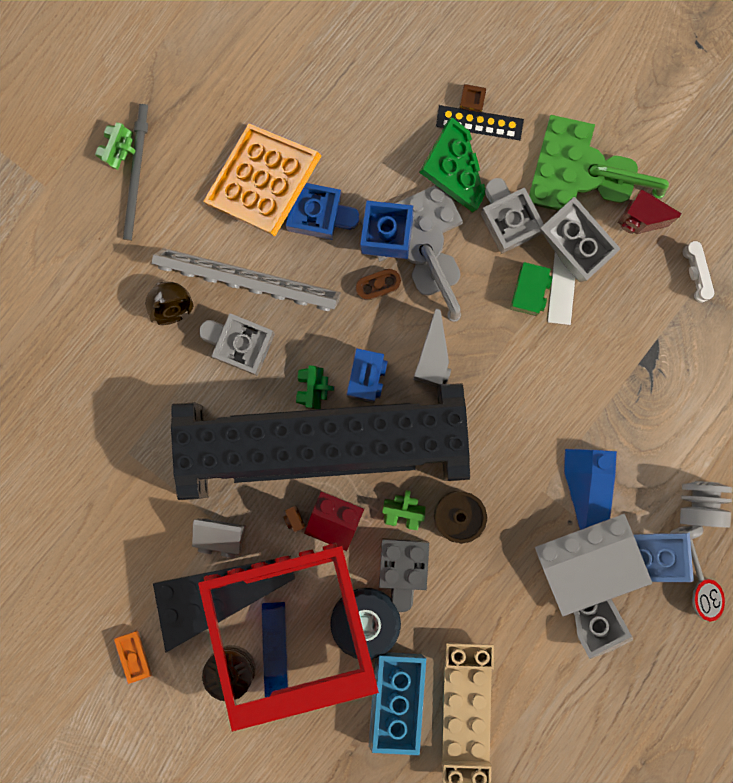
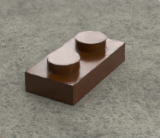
[283,505,305,532]

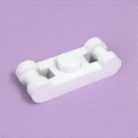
[682,241,714,303]

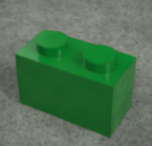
[510,262,553,316]

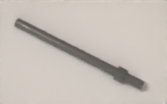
[123,104,148,241]

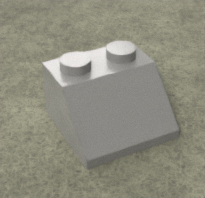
[192,518,246,558]

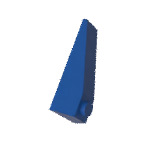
[564,449,617,530]

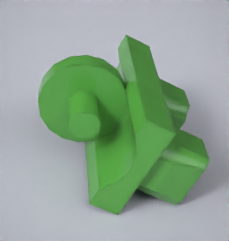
[95,122,136,170]
[382,490,426,530]

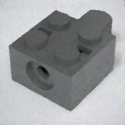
[379,538,429,612]

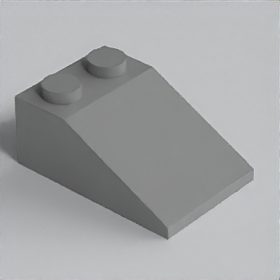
[539,197,620,282]
[413,309,451,388]

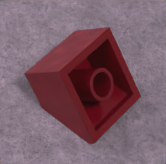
[617,189,682,234]
[304,491,365,551]

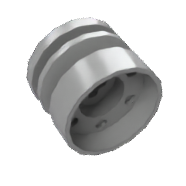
[680,481,732,528]

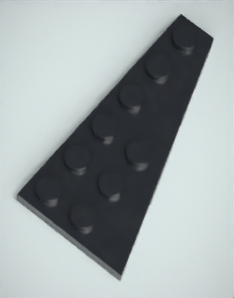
[153,555,295,653]

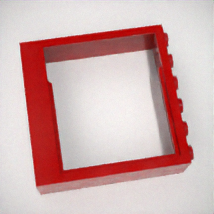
[198,543,379,732]

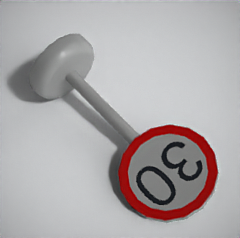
[670,525,725,622]

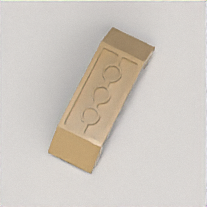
[442,643,494,783]

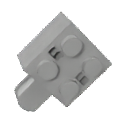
[481,178,544,254]
[199,313,275,376]

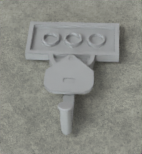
[360,185,463,322]

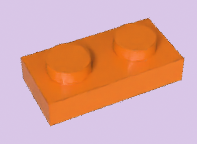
[114,630,152,684]

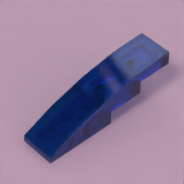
[262,602,289,697]

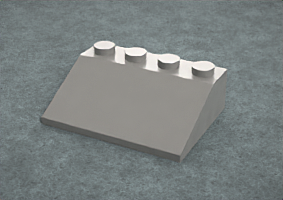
[535,514,652,616]

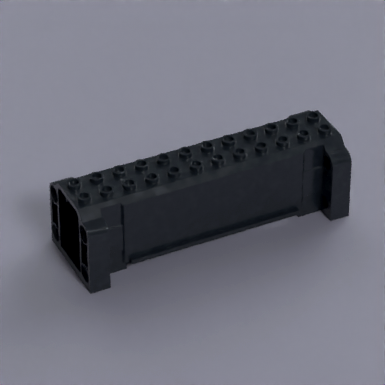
[171,383,470,500]

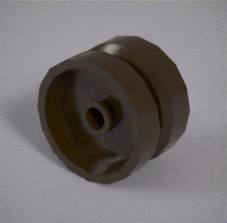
[433,491,488,544]

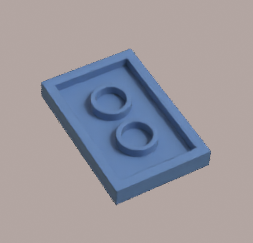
[633,533,694,582]

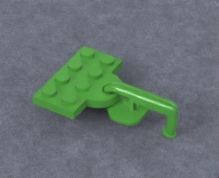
[529,115,669,211]

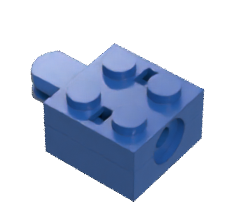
[286,183,359,240]
[347,348,388,403]

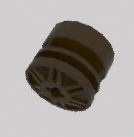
[202,645,256,701]

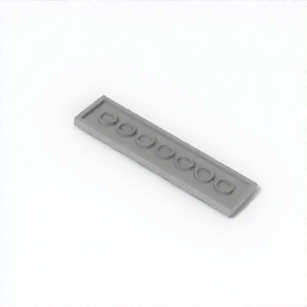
[151,248,341,311]

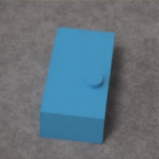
[368,652,426,755]

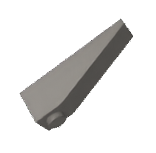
[574,599,633,659]

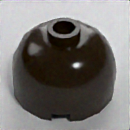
[145,282,194,325]

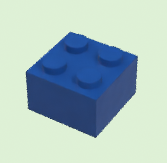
[360,200,414,259]

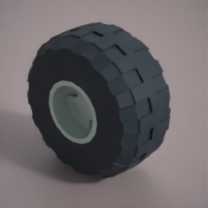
[330,587,401,660]

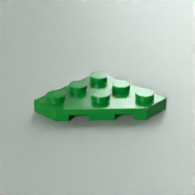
[419,118,485,213]

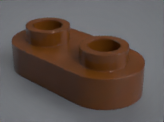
[356,269,401,300]

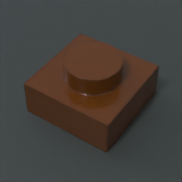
[459,84,486,113]

